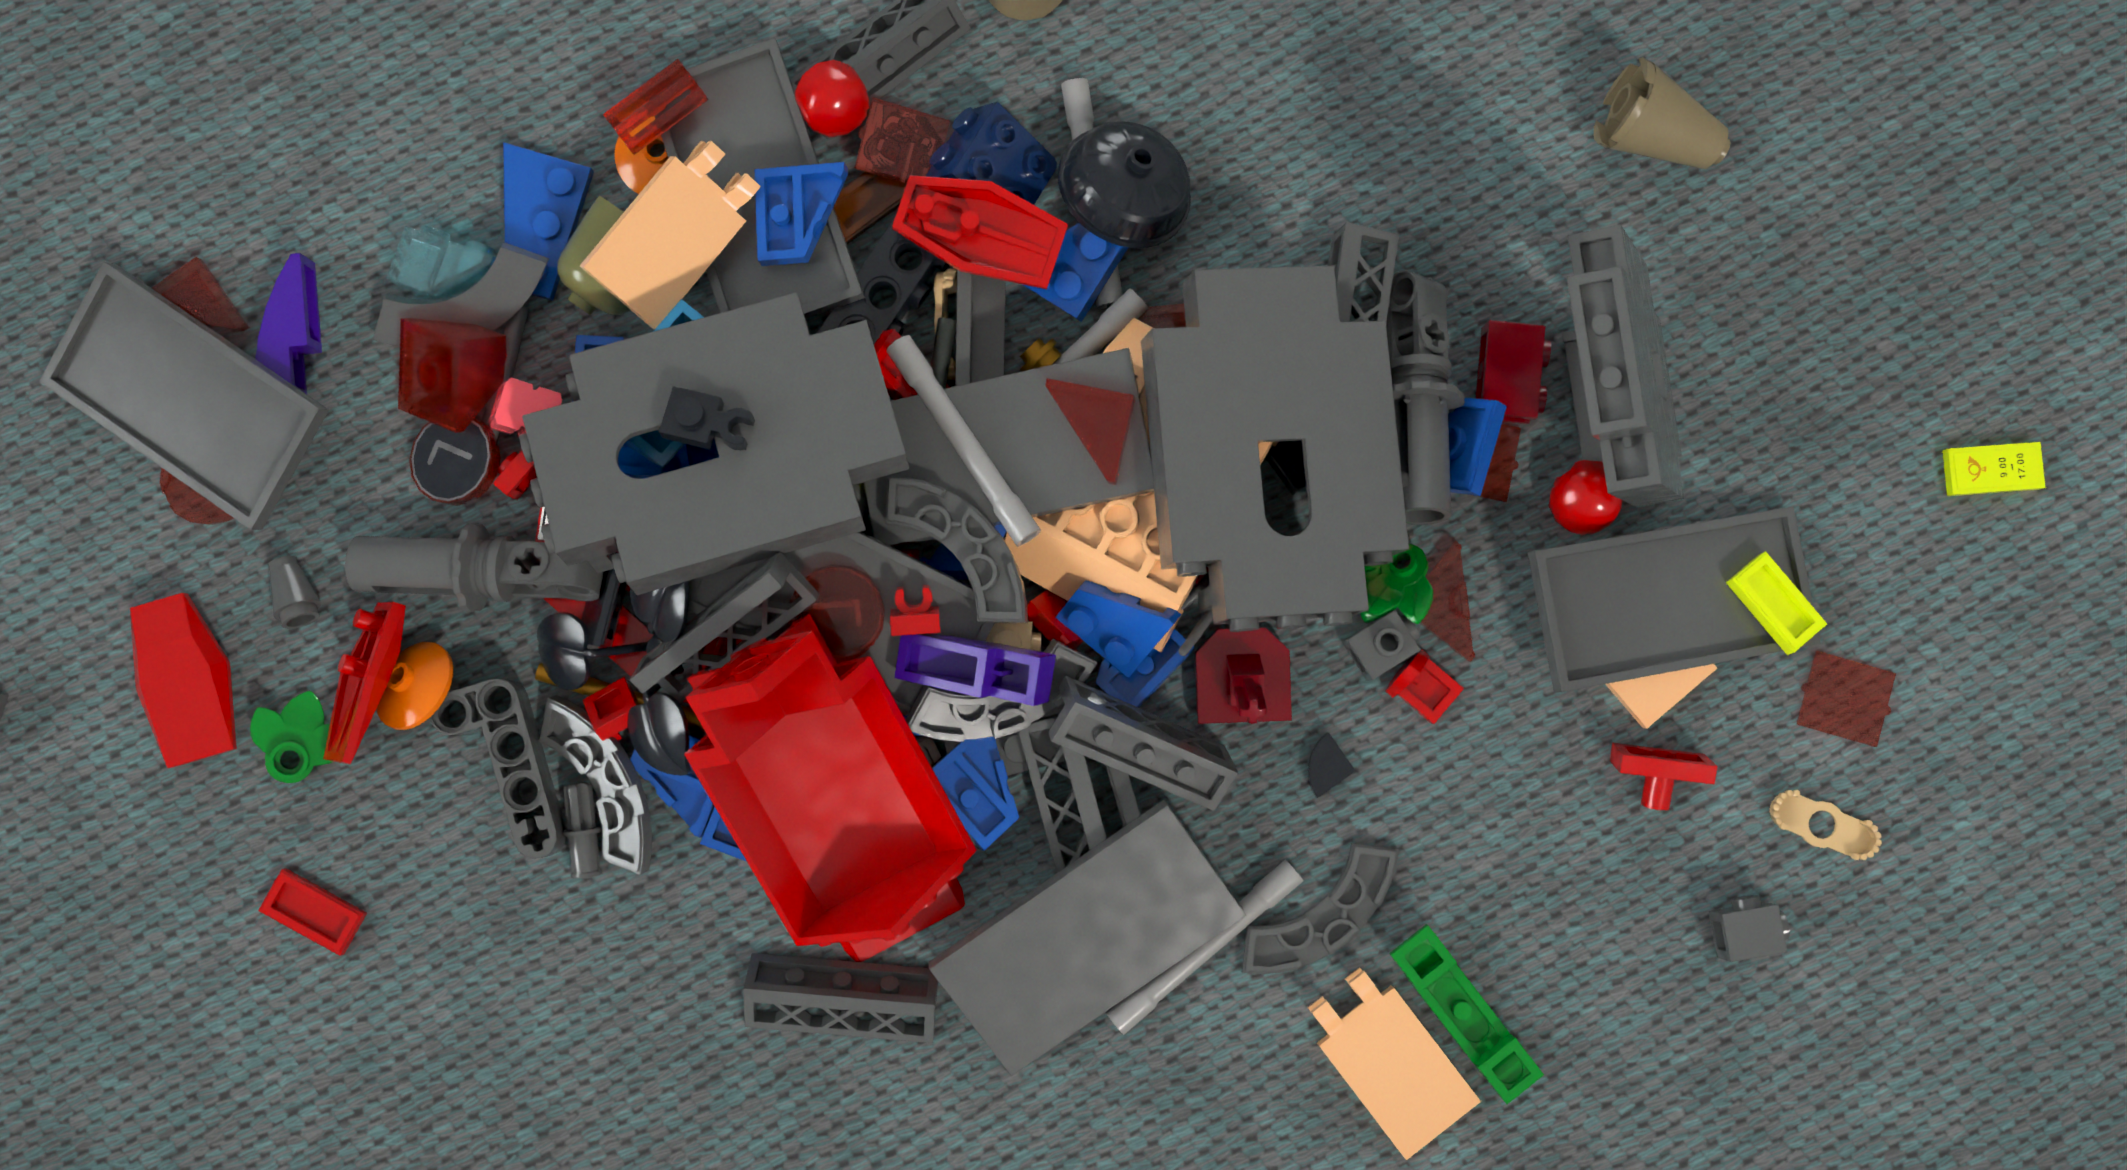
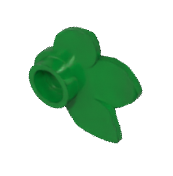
[1360,544,1434,624]
[250,691,333,783]

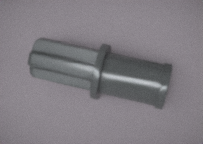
[563,782,602,879]

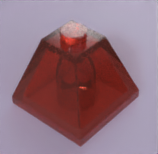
[398,318,507,433]

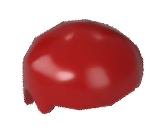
[795,60,870,138]
[1548,460,1622,535]

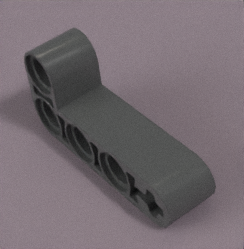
[430,679,567,859]

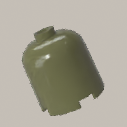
[557,196,630,315]

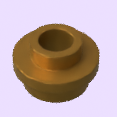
[1019,338,1062,372]

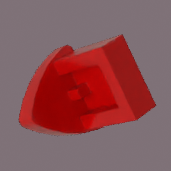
[1027,590,1083,649]
[1385,649,1464,724]

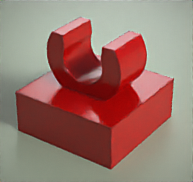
[890,585,940,636]
[583,677,639,741]

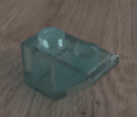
[386,225,496,299]

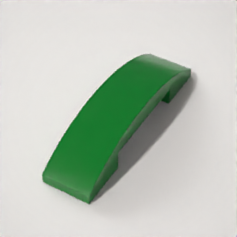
[1389,924,1544,1104]

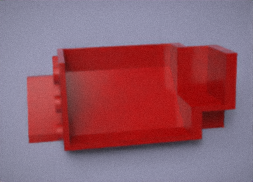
[684,613,977,962]

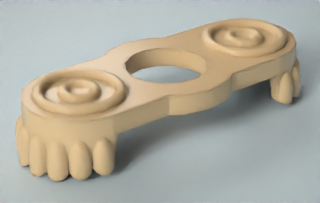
[934,269,957,380]
[1770,790,1882,860]

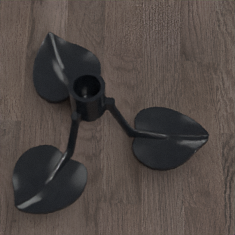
[537,581,704,776]

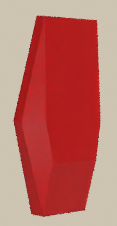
[892,175,1068,289]
[130,593,237,769]
[323,602,406,764]

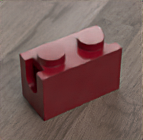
[1475,320,1551,424]

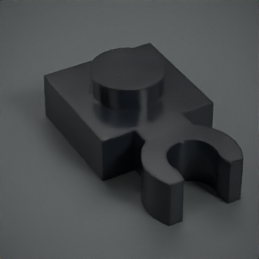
[659,386,755,450]

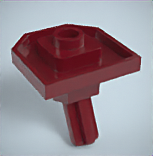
[1195,627,1292,724]

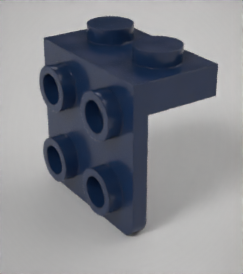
[926,102,1057,205]

